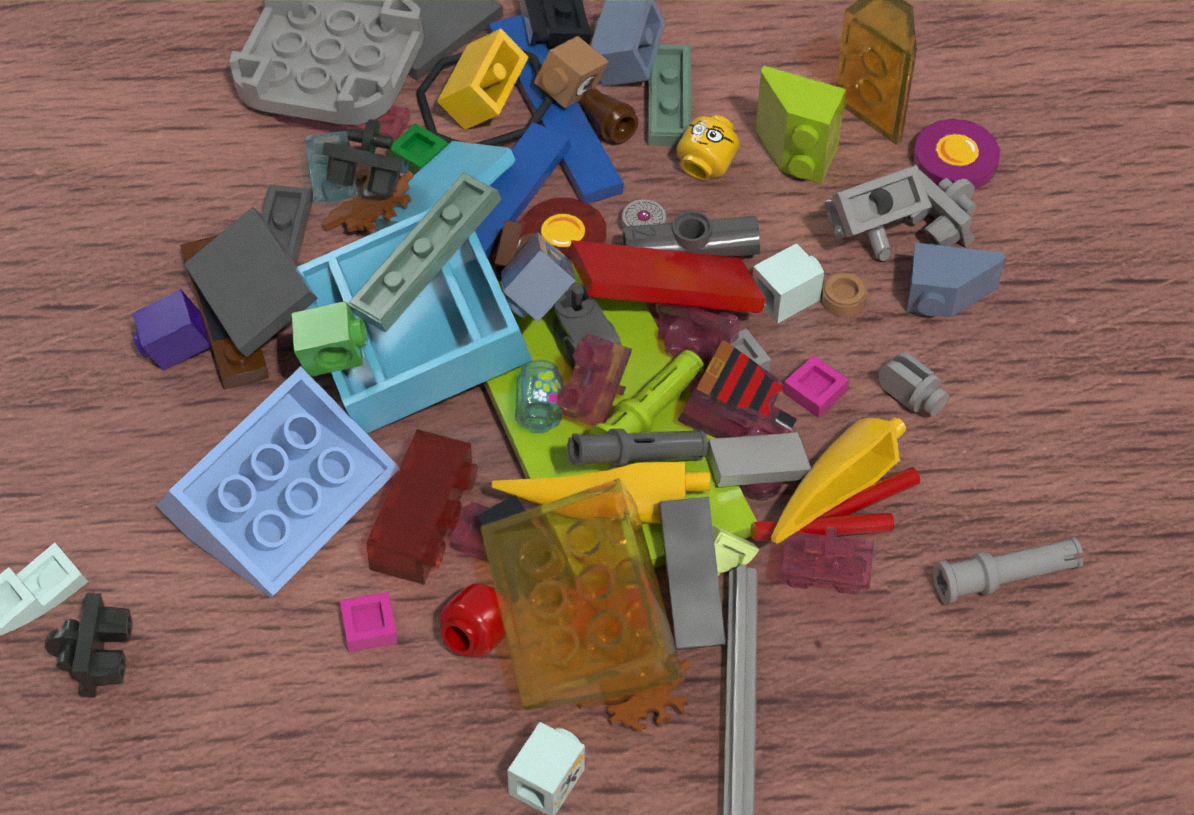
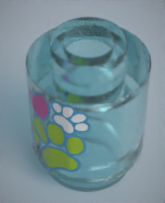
[515,360,563,433]

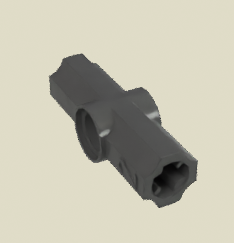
[623,211,760,257]

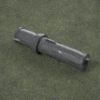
[567,428,708,468]

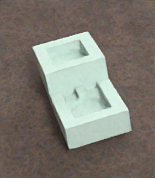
[0,543,89,636]

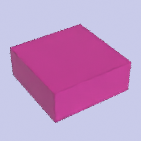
[783,355,849,418]
[340,592,398,652]

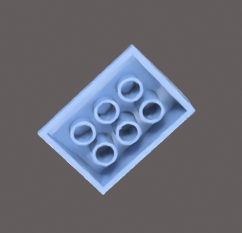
[156,367,400,598]

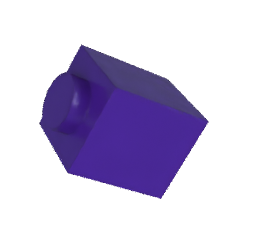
[132,289,212,370]

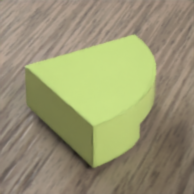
[713,525,759,576]

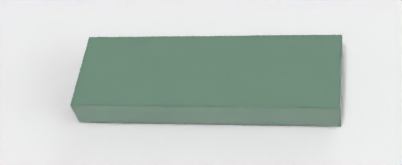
[648,44,691,146]

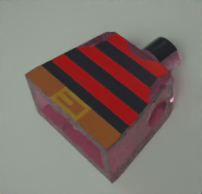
[678,340,797,438]

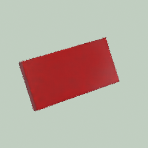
[568,240,766,313]

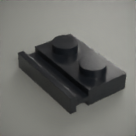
[519,0,591,46]

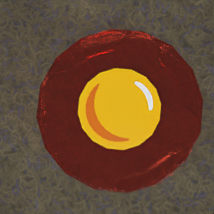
[521,198,606,261]

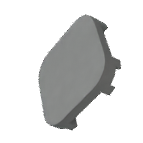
[229,0,425,125]

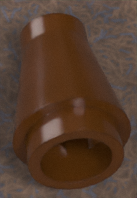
[580,89,638,143]

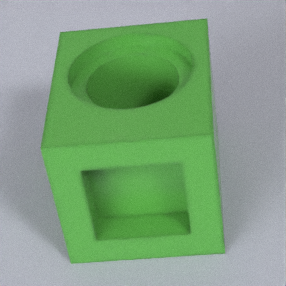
[292,301,368,377]

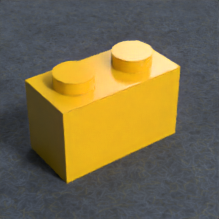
[437,28,529,130]

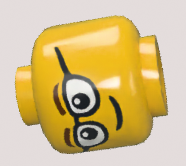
[676,115,740,181]

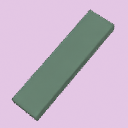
[348,172,502,333]

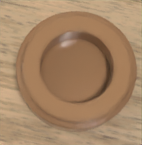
[821,273,867,317]

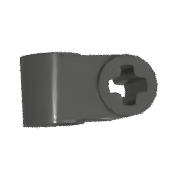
[553,284,623,376]

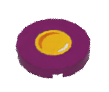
[913,119,1000,190]

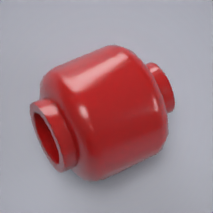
[439,584,513,658]

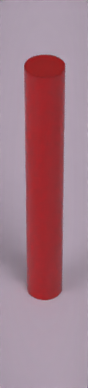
[818,467,920,518]
[751,513,894,541]

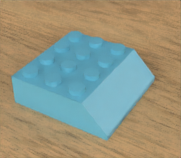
[297,208,533,433]

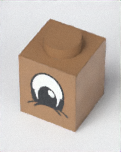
[534,36,609,108]

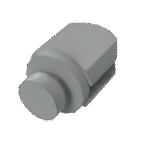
[879,351,949,416]

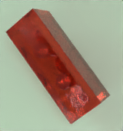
[366,429,478,585]

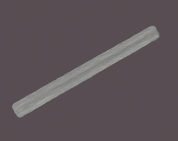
[723,565,758,815]

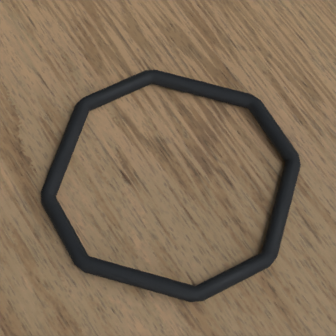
[417,49,553,146]

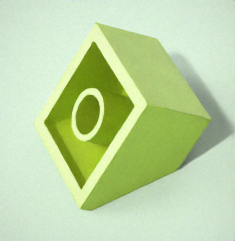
[755,66,846,184]

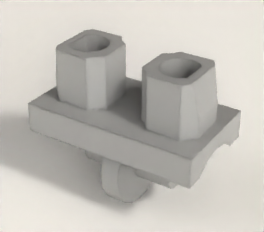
[903,170,977,248]

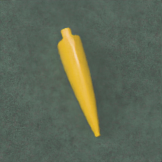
[771,418,906,544]
[492,462,710,524]

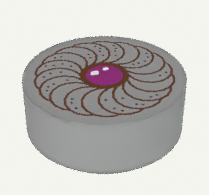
[622,199,666,229]

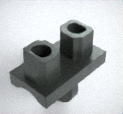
[322,119,410,196]
[45,593,133,697]

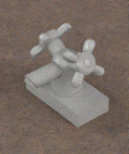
[824,165,932,261]

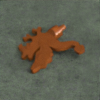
[321,168,414,233]
[577,632,691,732]

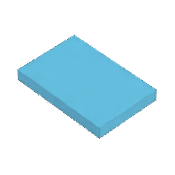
[373,141,516,230]

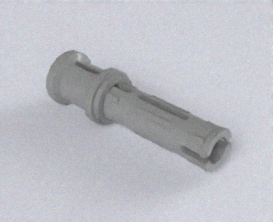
[933,537,1084,605]

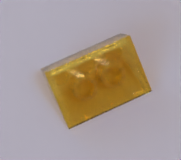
[835,0,917,145]

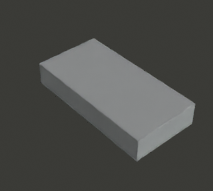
[707,432,811,487]

